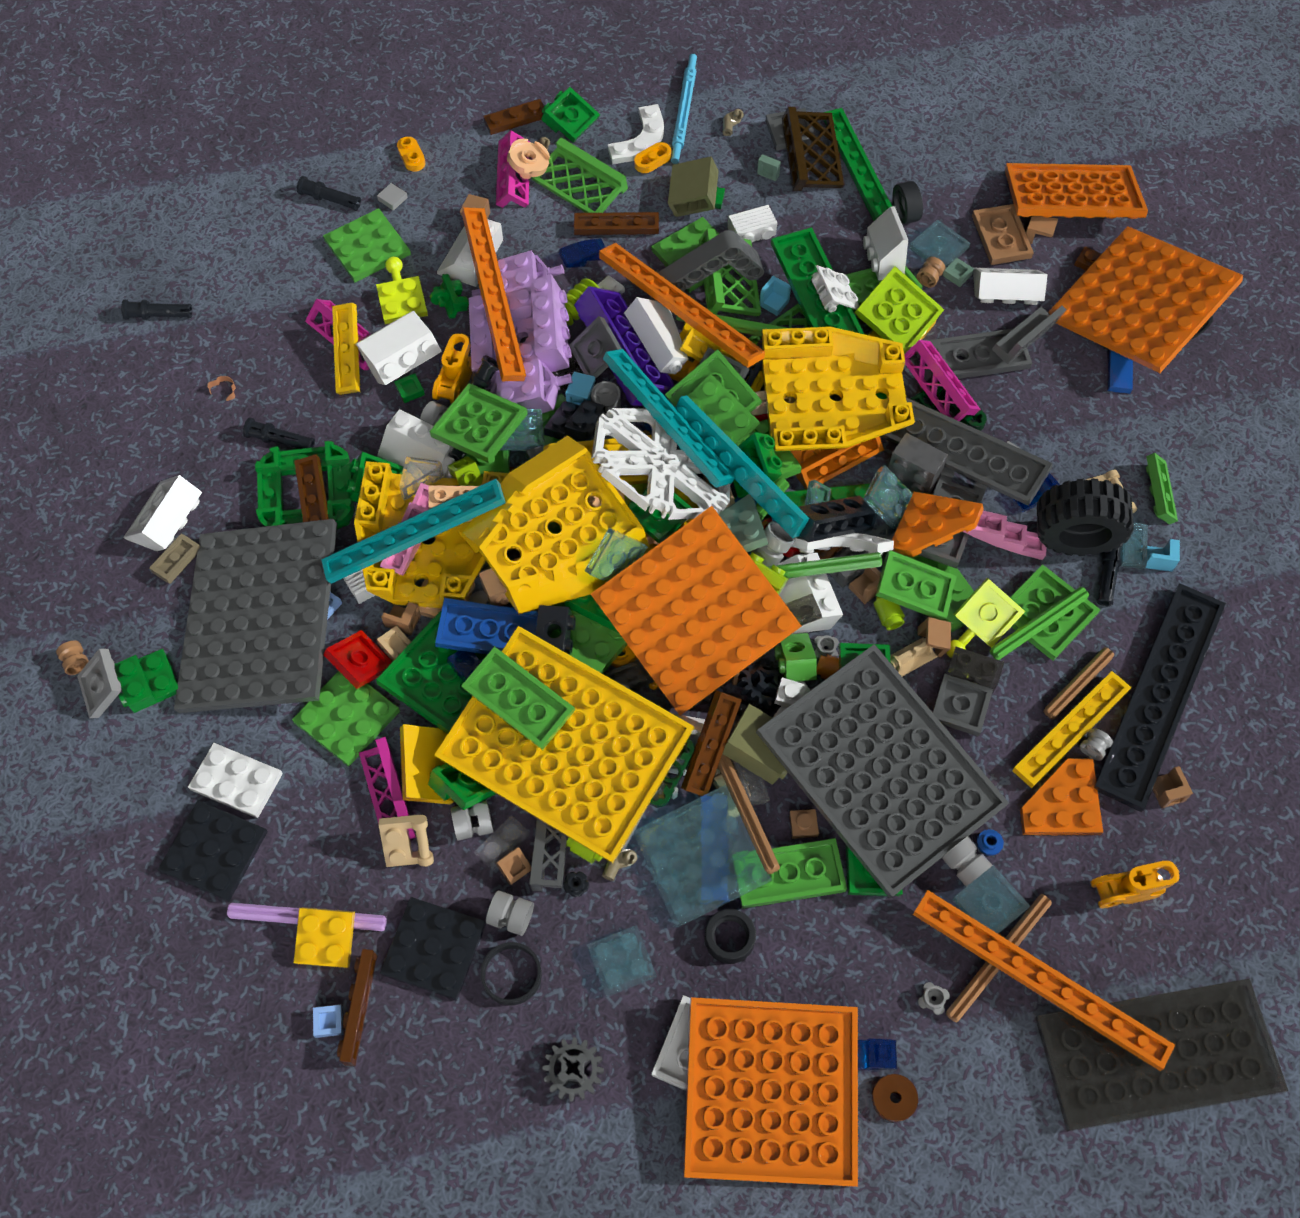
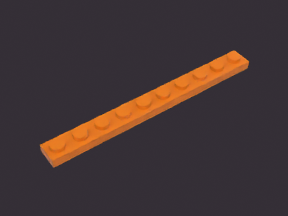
[462,207,526,381]
[599,243,765,368]
[913,890,1175,1071]

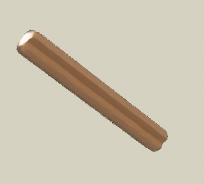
[1043,647,1114,719]

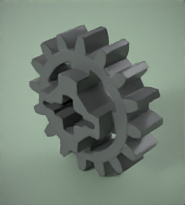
[542,1037,604,1103]

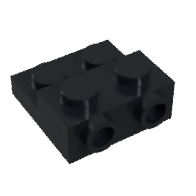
[544,399,607,442]

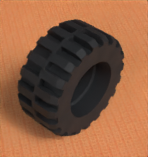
[1037,478,1134,556]

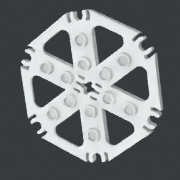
[592,408,730,520]

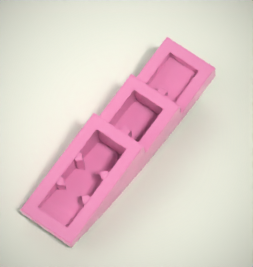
[380,483,429,576]
[963,511,1047,560]

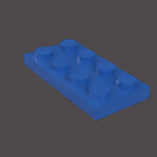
[435,598,538,655]

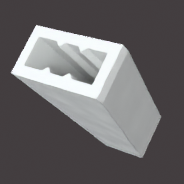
[624,297,688,374]

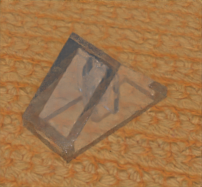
[399,457,444,501]

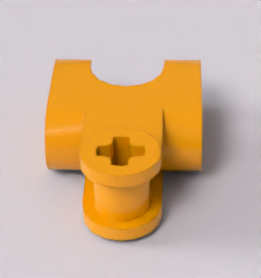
[432,334,473,404]
[1090,861,1179,909]

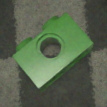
[774,633,817,682]

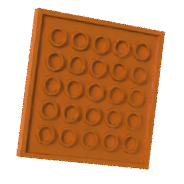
[1048,226,1243,373]
[591,506,802,716]
[683,997,858,1187]

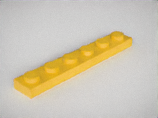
[1012,671,1131,788]

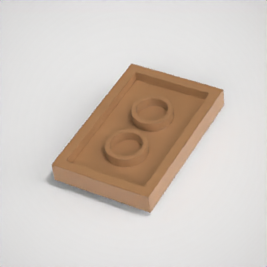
[972,204,1034,265]

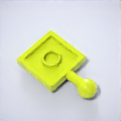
[376,256,428,325]
[947,578,1025,659]

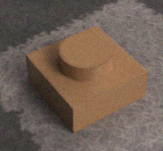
[789,809,819,839]
[495,847,531,885]

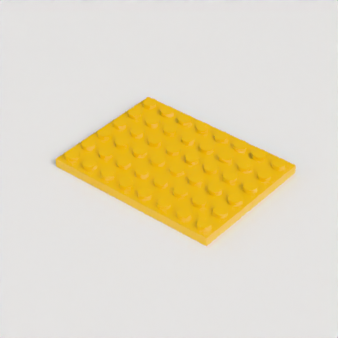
[434,626,694,863]

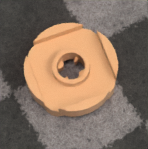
[507,138,550,179]

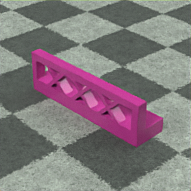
[496,130,530,208]
[305,299,371,371]
[904,340,981,421]
[359,737,416,839]

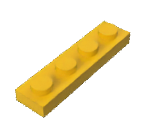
[332,303,360,395]
[679,328,764,392]

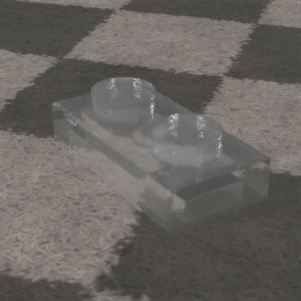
[474,815,530,872]

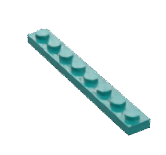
[603,349,736,488]
[675,396,810,538]
[321,479,506,584]

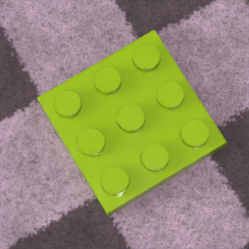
[854,266,944,354]

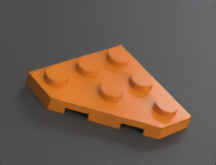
[892,491,984,557]
[1020,759,1103,835]

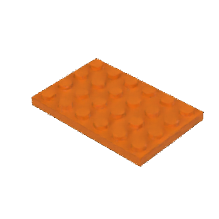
[1005,163,1148,219]

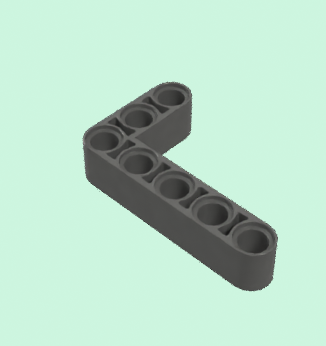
[649,230,764,301]

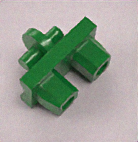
[430,274,469,319]

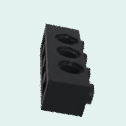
[799,495,880,542]
[535,605,576,654]

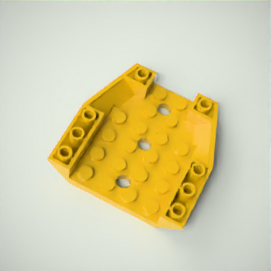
[762,327,915,451]
[462,436,651,614]
[354,461,508,608]

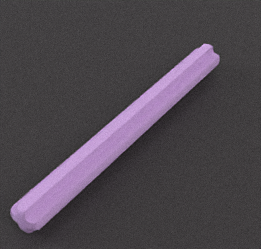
[227,903,387,931]

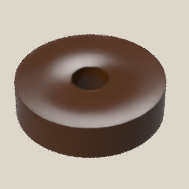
[872,1074,918,1122]

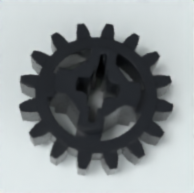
[737,659,785,711]

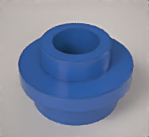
[977,829,1004,856]

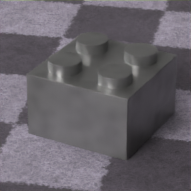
[886,433,948,494]

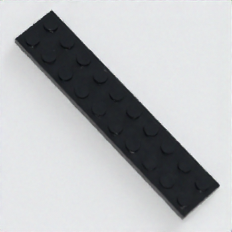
[1094,583,1226,812]

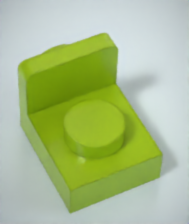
[447,456,483,486]

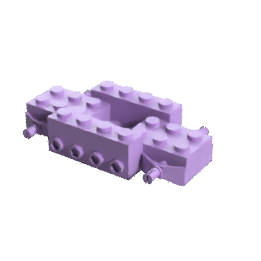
[469,250,573,418]

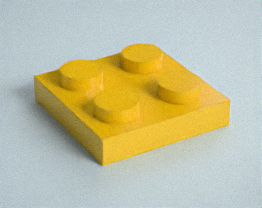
[294,907,355,968]

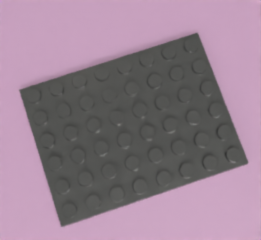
[174,519,337,713]
[756,644,1009,899]

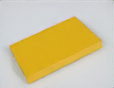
[400,724,454,804]

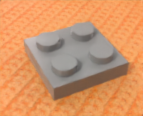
[77,649,121,718]

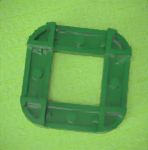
[255,441,354,529]

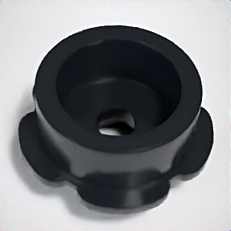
[563,871,589,897]

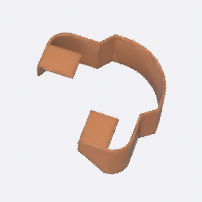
[208,376,236,401]

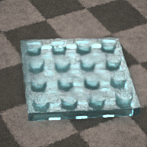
[633,785,772,927]

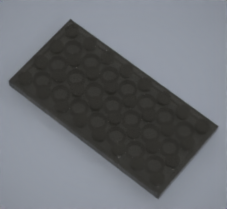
[1035,978,1288,1132]

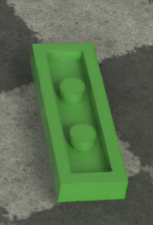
[1146,453,1178,524]

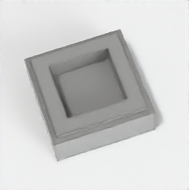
[377,183,408,210]

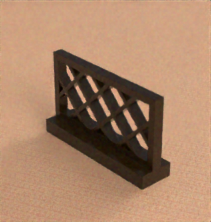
[782,106,844,191]

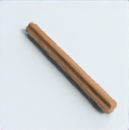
[718,754,780,874]
[946,894,1052,1022]

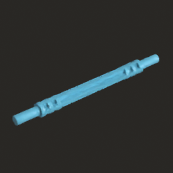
[671,54,697,164]

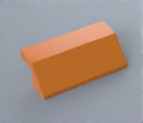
[790,436,884,490]

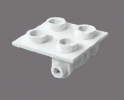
[812,265,859,312]

